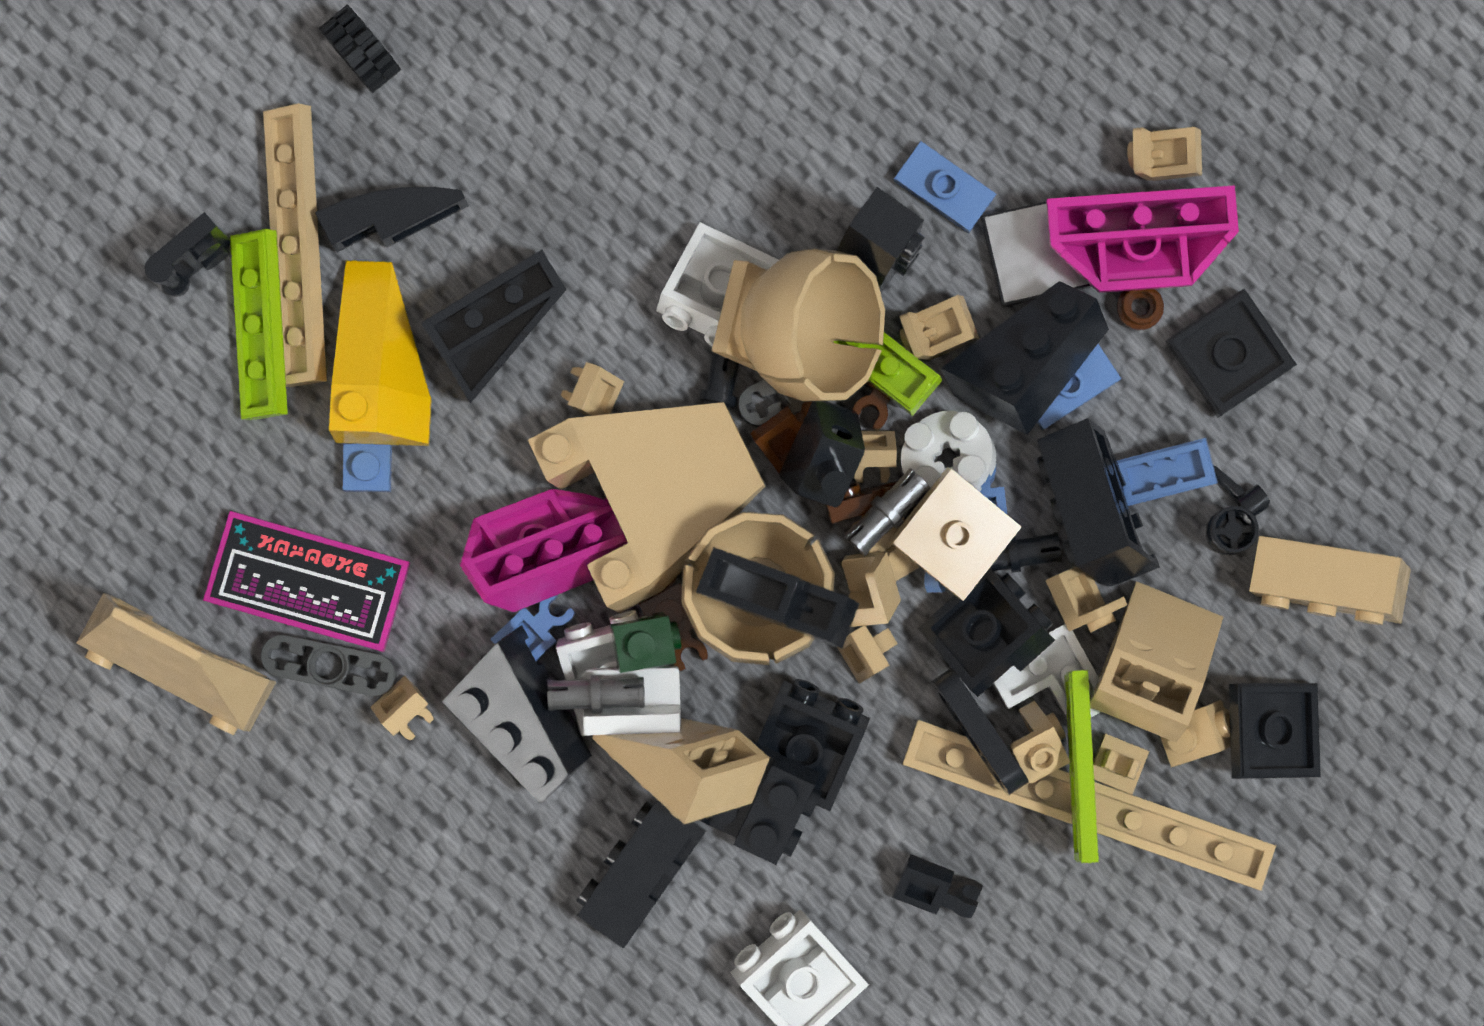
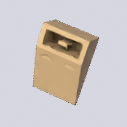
[1090,581,1223,742]
[592,718,770,824]

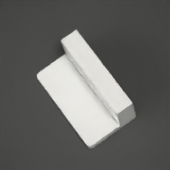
[583,666,681,735]

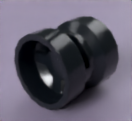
[1205,506,1259,556]

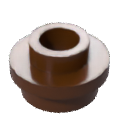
[1117,289,1164,331]

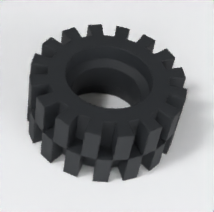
[319,4,401,93]

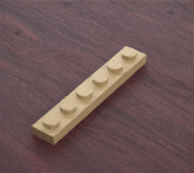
[263,103,327,387]

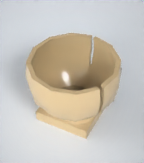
[711,249,885,401]
[681,512,835,665]

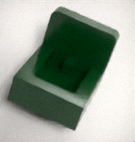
[610,612,681,673]

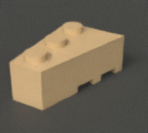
[1249,536,1411,625]

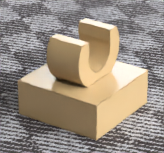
[561,362,624,416]
[854,431,897,483]
[837,626,898,684]
[371,676,433,740]
[1093,734,1149,795]

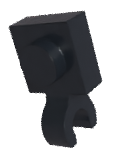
[892,854,983,918]

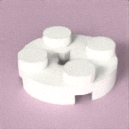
[901,411,996,497]

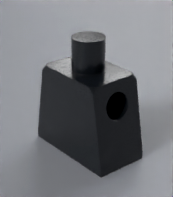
[779,401,865,508]

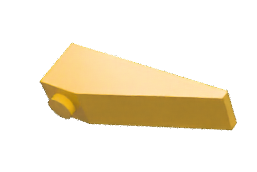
[329,261,432,446]

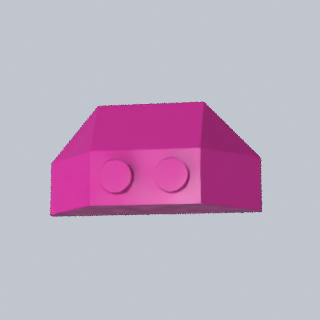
[1046,185,1239,293]
[460,489,628,612]

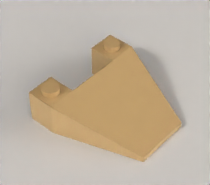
[528,402,766,613]
[77,593,276,735]

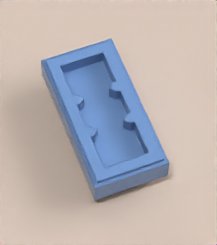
[894,141,996,234]
[1037,344,1121,431]
[1117,438,1218,506]

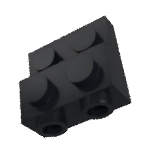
[918,568,1055,697]
[757,679,870,811]
[699,739,822,865]

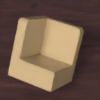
[842,551,901,627]

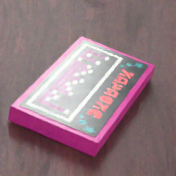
[203,511,411,652]

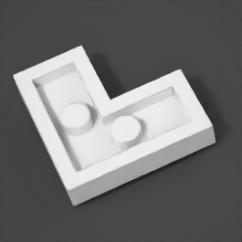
[993,624,1101,720]

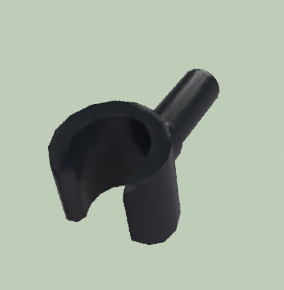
[1214,466,1270,516]

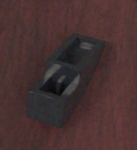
[315,187,469,252]
[696,547,860,649]

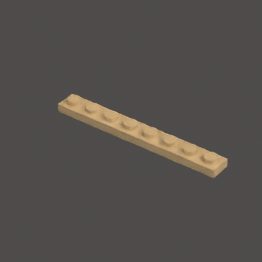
[902,720,1276,891]

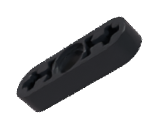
[931,668,1029,796]

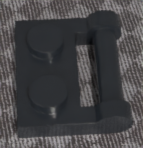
[144,212,231,297]

